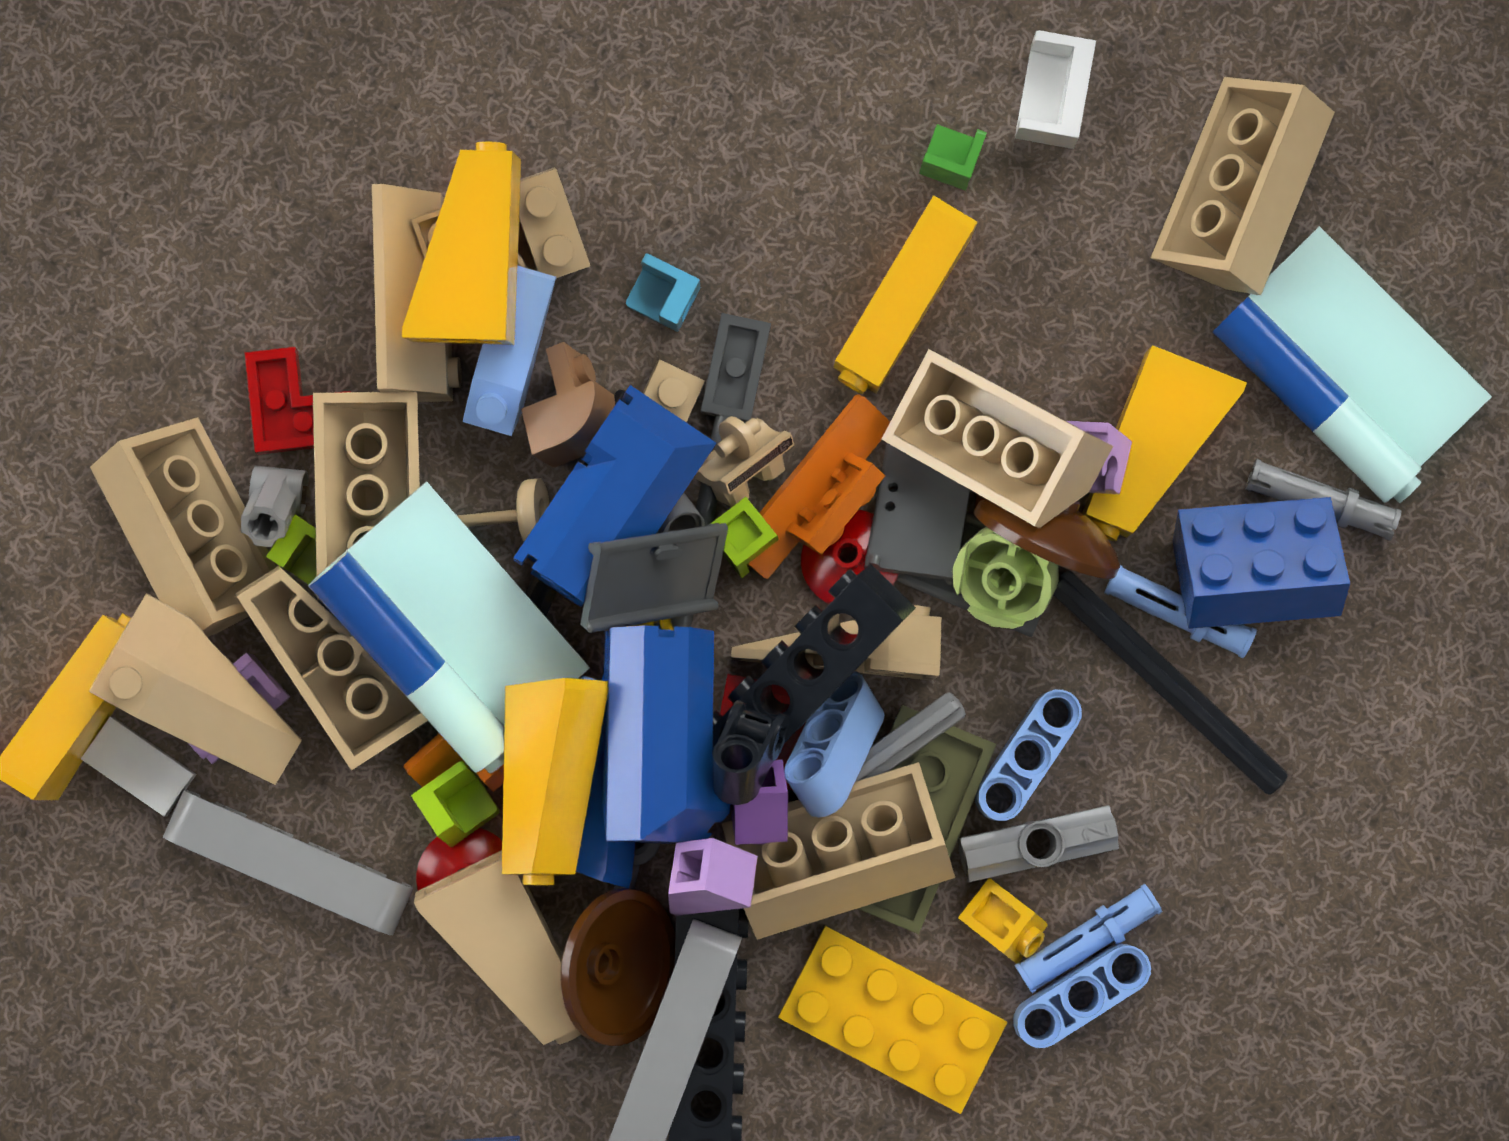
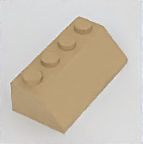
[1151,77,1335,295]
[372,184,462,402]
[881,349,1113,528]
[313,392,420,600]
[90,417,276,637]
[722,762,955,940]

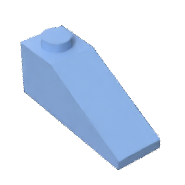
[462,265,556,436]

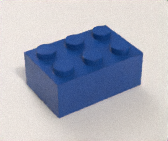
[1173,497,1350,629]

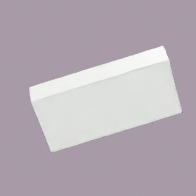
[81,717,196,817]

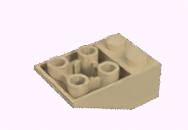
[411,167,590,278]

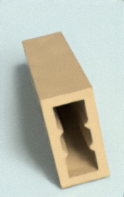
[414,850,581,1045]

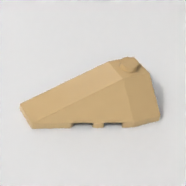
[89,593,302,785]
[731,605,942,681]

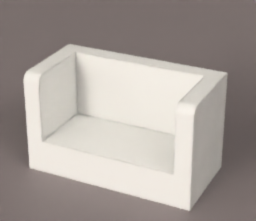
[1015,30,1096,149]

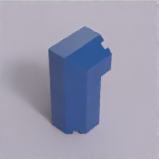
[513,385,716,607]
[602,625,730,844]

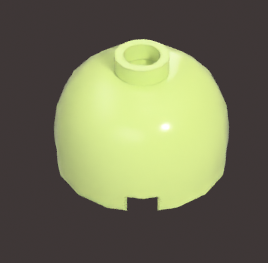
[953,527,1059,629]

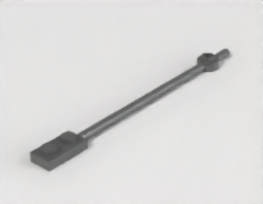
[614,313,771,890]

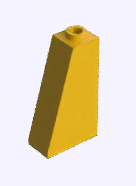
[402,142,521,345]
[834,195,978,394]
[1082,345,1247,541]
[0,613,131,800]
[502,678,608,886]

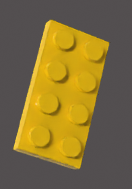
[778,925,1008,1114]

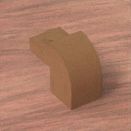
[521,342,615,468]

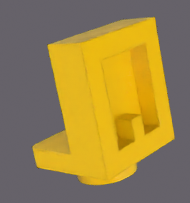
[958,878,1048,964]

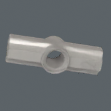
[958,805,1119,882]

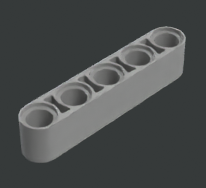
[163,789,413,935]
[609,919,742,1141]

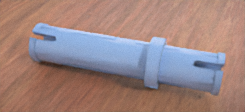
[1104,565,1257,658]
[1015,884,1163,994]

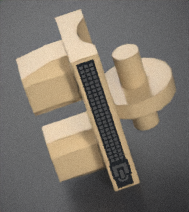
[695,416,794,507]

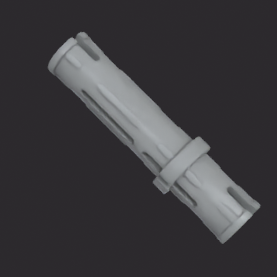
[1245,459,1402,541]

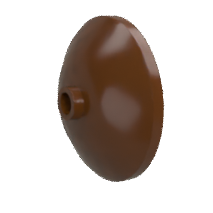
[974,499,1120,579]
[560,888,676,1046]

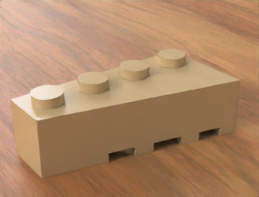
[235,566,428,771]

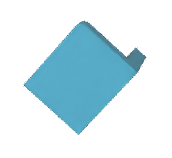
[626,253,701,332]

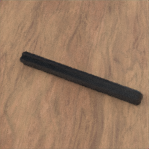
[1053,570,1288,795]

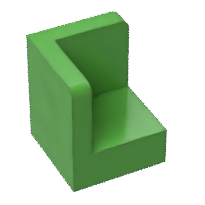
[919,124,987,191]

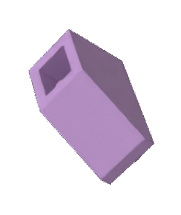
[668,838,758,916]

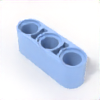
[784,671,885,818]
[975,690,1082,821]
[1013,944,1151,1048]

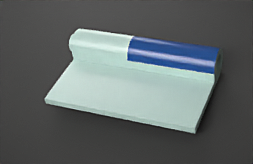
[1212,226,1492,503]
[308,481,590,774]

